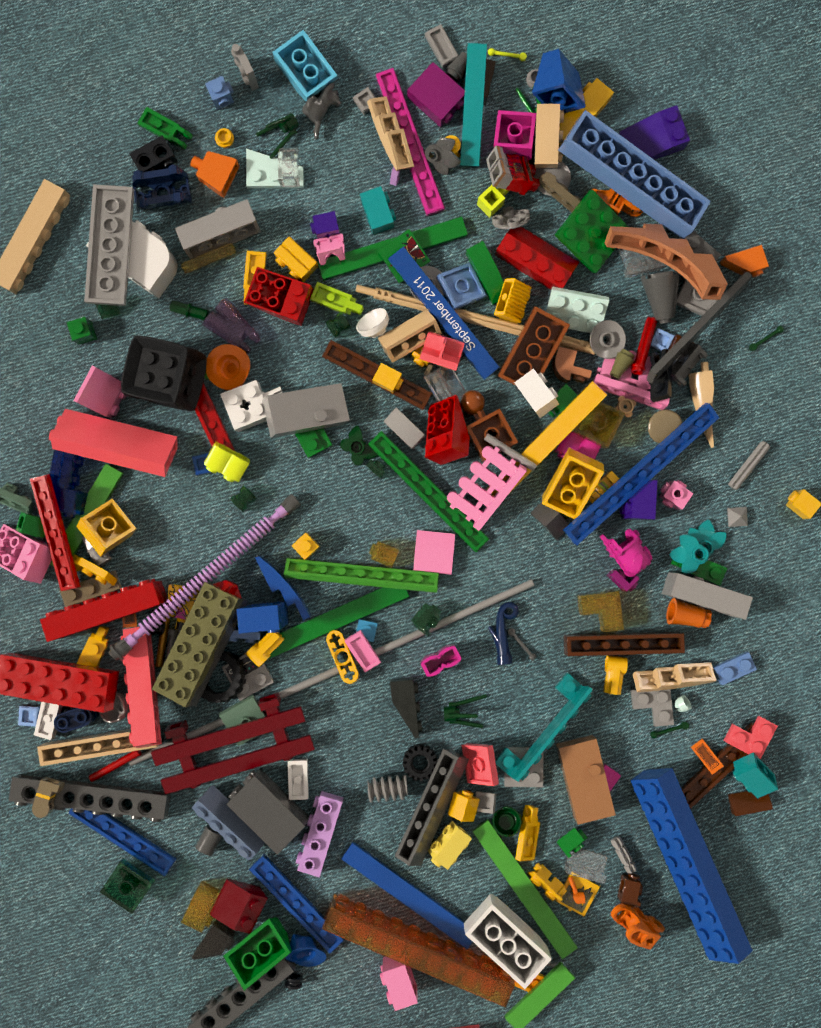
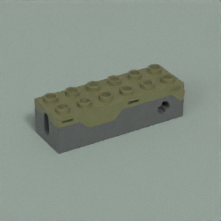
[152,580,248,707]

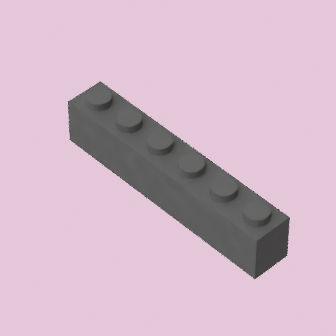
[395,749,469,866]

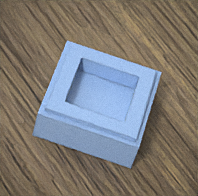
[650,328,675,352]
[18,705,40,727]

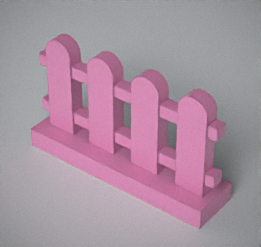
[593,350,670,410]
[447,446,527,531]

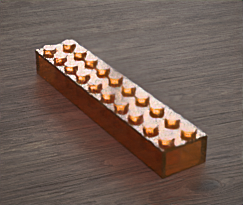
[322,894,515,1008]

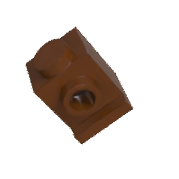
[617,873,643,907]

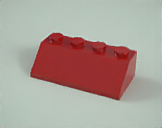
[495,226,579,290]

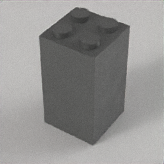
[226,768,309,855]

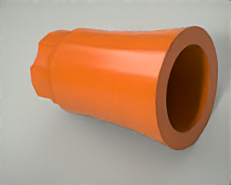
[666,598,712,628]

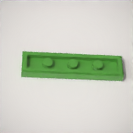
[504,962,575,1028]

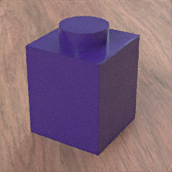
[310,211,340,239]

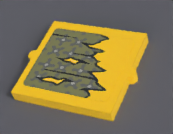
[556,870,600,916]

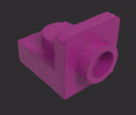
[607,570,640,592]

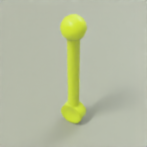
[488,48,527,61]

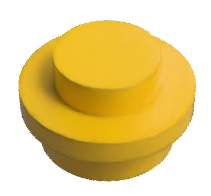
[215,128,234,148]

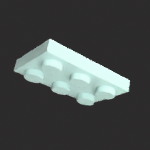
[546,287,609,333]

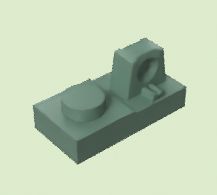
[0,482,34,514]

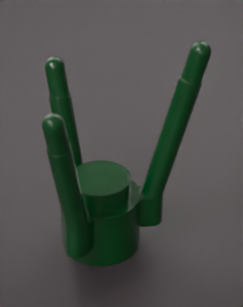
[256,113,299,159]
[444,694,487,728]

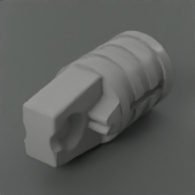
[82,536,112,567]

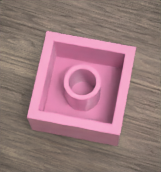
[380,950,418,1011]

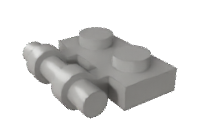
[231,44,259,91]

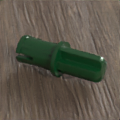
[169,300,209,322]

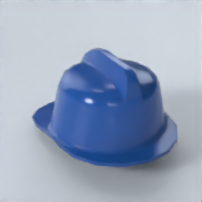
[286,934,327,967]

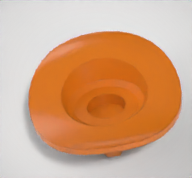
[206,344,250,390]

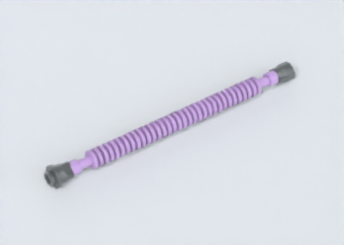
[109,494,301,661]

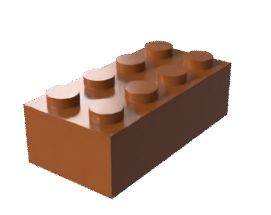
[498,306,570,386]

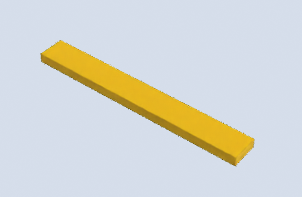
[485,381,607,496]

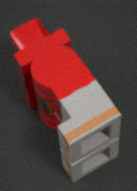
[486,146,540,195]

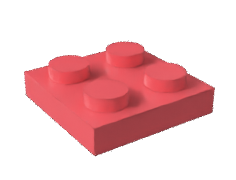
[461,743,499,786]

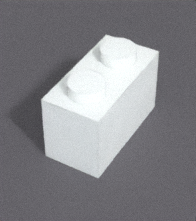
[514,368,559,418]

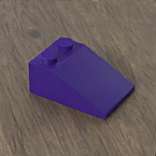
[619,105,690,160]

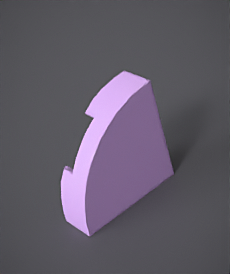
[390,166,401,186]

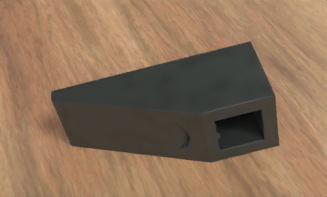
[390,677,422,738]

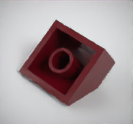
[210,878,268,934]

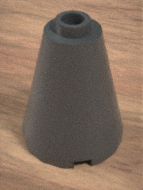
[641,270,680,324]

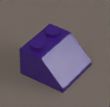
[619,480,658,520]

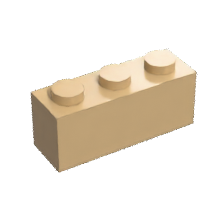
[535,104,564,168]
[378,309,442,363]

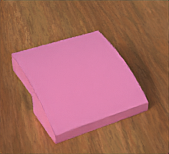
[413,530,455,575]

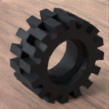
[403,744,437,782]

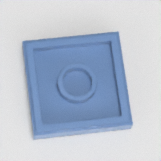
[436,262,487,310]

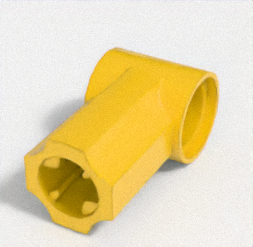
[245,632,285,667]
[603,655,628,695]

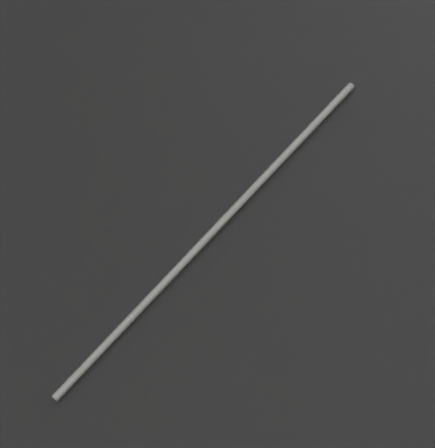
[129,579,535,766]

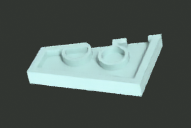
[246,149,304,189]

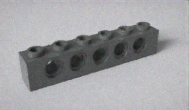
[187,958,296,1028]

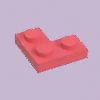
[723,716,778,760]

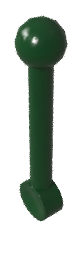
[749,326,784,351]
[650,722,689,739]

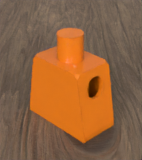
[190,151,240,198]

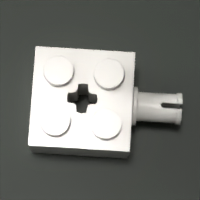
[220,380,283,432]

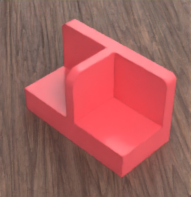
[419,332,465,371]

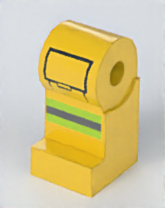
[589,471,619,503]

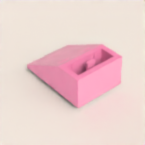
[0,524,52,584]

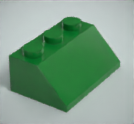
[223,917,292,991]

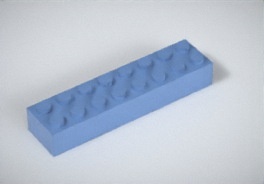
[558,110,711,239]

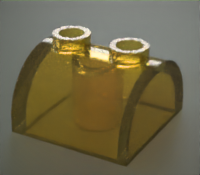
[573,402,625,449]

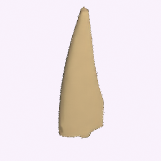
[688,362,714,448]

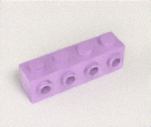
[296,791,344,878]

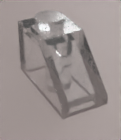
[278,148,300,187]

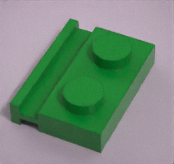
[295,428,333,458]

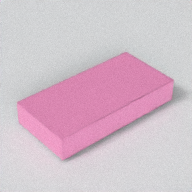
[344,630,381,673]

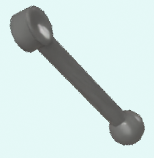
[508,628,536,661]

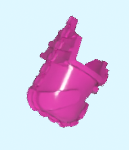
[600,528,652,577]

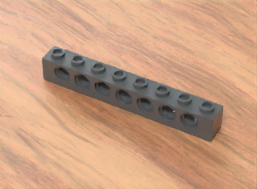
[8,774,171,822]

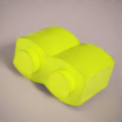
[204,441,250,482]

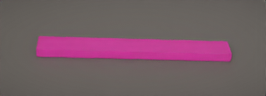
[376,68,445,216]

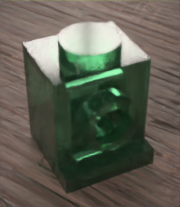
[411,603,441,637]

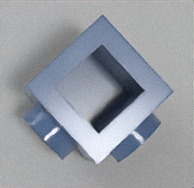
[205,76,234,110]

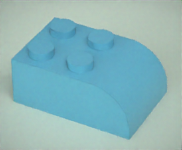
[272,30,338,101]

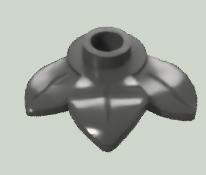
[425,138,461,175]

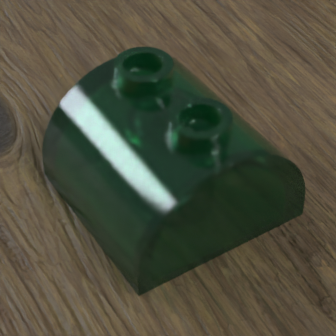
[100,858,155,914]

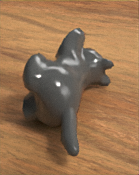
[302,83,342,139]

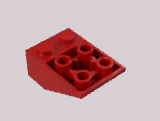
[244,267,314,326]
[425,395,470,465]

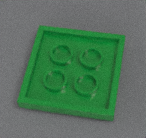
[554,190,628,273]

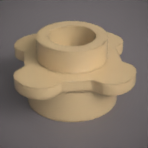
[614,396,636,418]

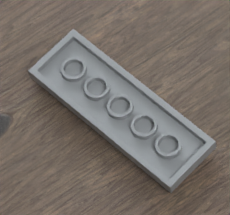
[84,184,134,306]

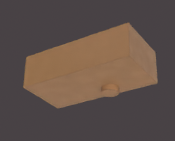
[556,735,616,825]

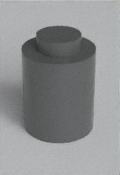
[195,825,222,856]

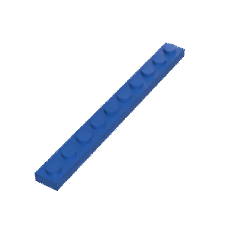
[563,403,719,545]

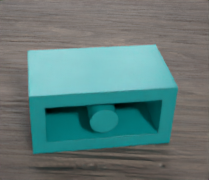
[360,186,396,235]
[733,752,778,799]

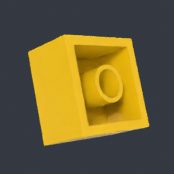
[76,498,137,557]

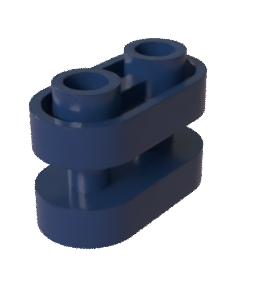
[54,708,99,733]

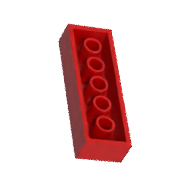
[40,579,168,642]
[0,653,119,713]

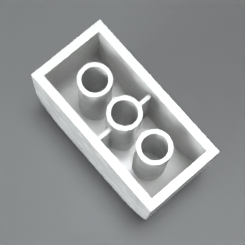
[86,220,178,299]
[464,894,552,989]

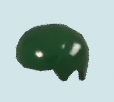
[492,806,522,837]

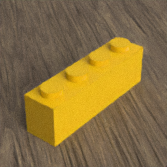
[559,78,614,156]

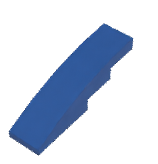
[255,556,312,620]

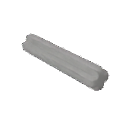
[728,441,770,490]

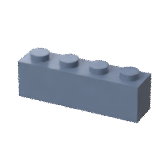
[192,785,265,861]

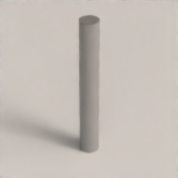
[484,433,537,471]

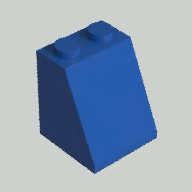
[532,49,585,113]

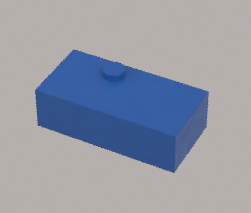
[237,601,289,634]

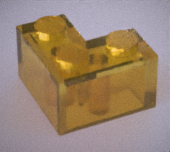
[577,590,624,632]

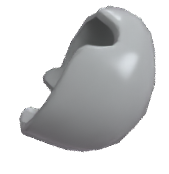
[99,692,129,723]

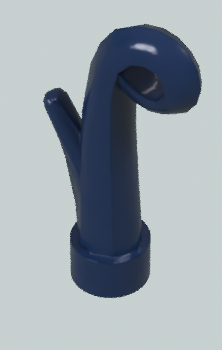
[488,602,519,665]

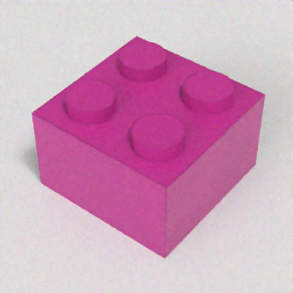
[494,110,536,160]

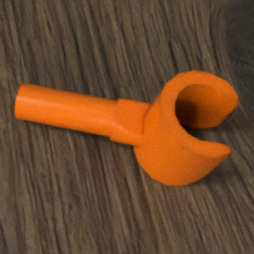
[568,876,585,904]

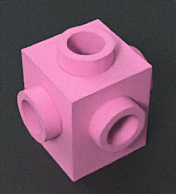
[659,480,693,510]

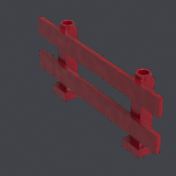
[151,692,315,794]

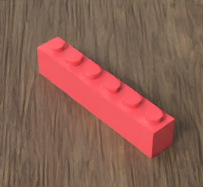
[121,627,162,748]

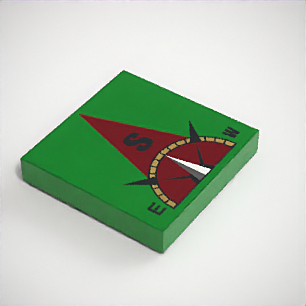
[378,229,430,283]

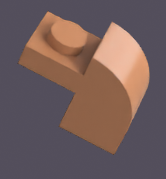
[553,346,592,384]

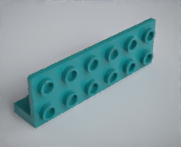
[495,673,593,782]

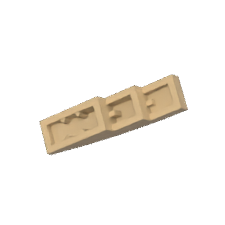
[367,96,414,171]
[633,663,716,692]

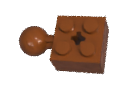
[460,390,518,462]

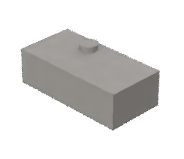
[175,199,261,260]
[262,383,350,438]
[661,572,753,620]

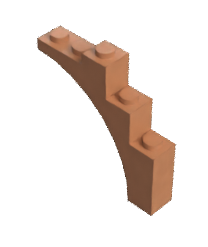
[604,223,728,300]

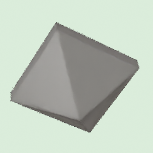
[727,507,748,527]

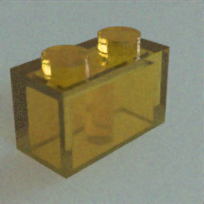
[181,881,221,933]

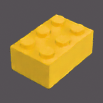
[542,448,604,519]

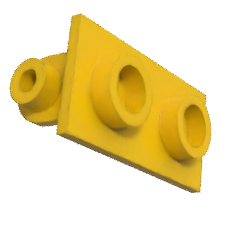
[527,863,567,901]

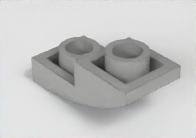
[383,407,426,449]

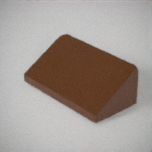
[728,790,773,816]

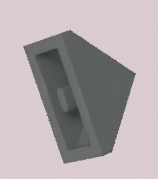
[530,502,569,540]

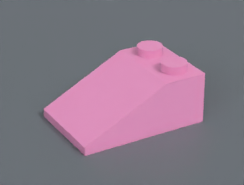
[74,366,126,419]

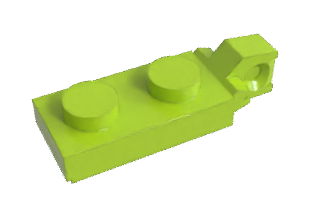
[310,282,364,315]

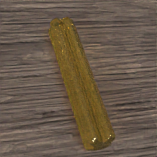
[181,243,236,274]

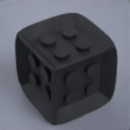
[121,336,207,411]

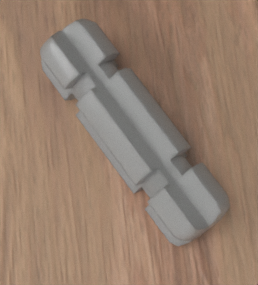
[611,836,637,874]

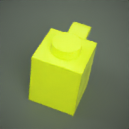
[477,185,509,218]

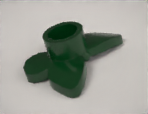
[340,426,378,466]

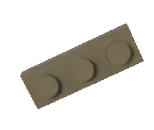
[59,570,122,607]

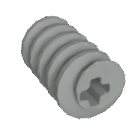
[367,775,408,803]

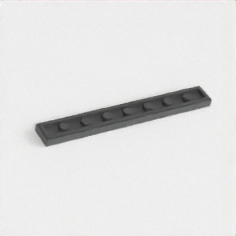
[647,272,752,384]

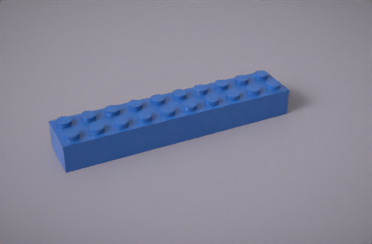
[630,768,753,964]

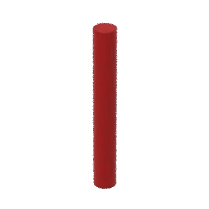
[89,750,142,782]

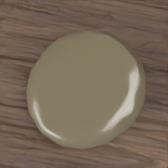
[648,410,682,443]

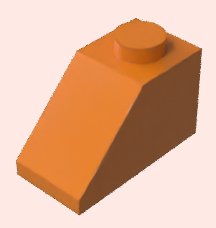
[720,245,769,278]

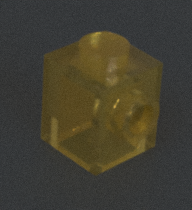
[369,541,399,568]

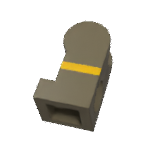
[32,777,65,818]

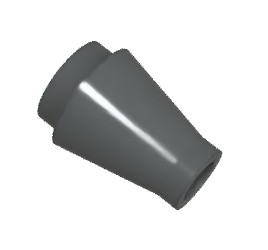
[446,52,467,83]

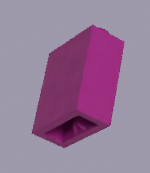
[407,62,465,128]

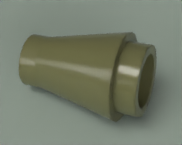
[610,349,635,379]

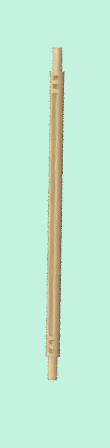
[356,284,595,355]

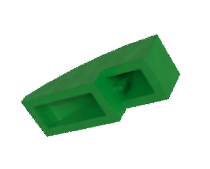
[466,241,504,305]

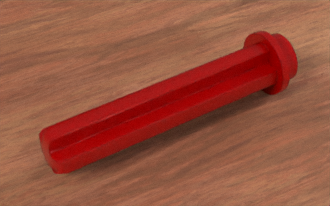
[630,317,657,375]

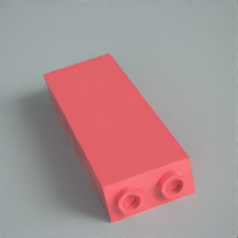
[49,409,178,477]

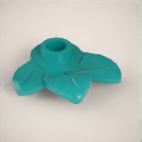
[688,520,726,557]
[669,535,709,573]

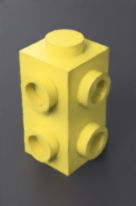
[428,821,472,870]

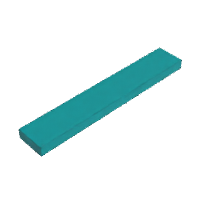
[460,43,487,167]

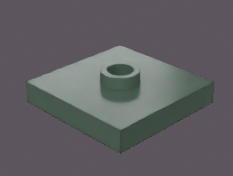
[219,695,266,746]

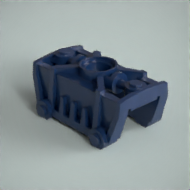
[132,164,192,212]

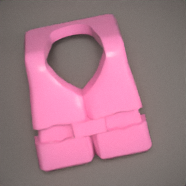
[313,233,345,265]

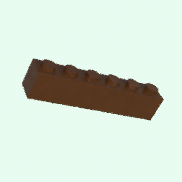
[564,632,685,656]

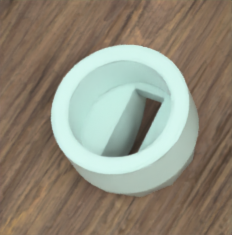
[674,695,692,712]

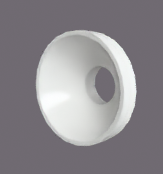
[356,308,389,338]

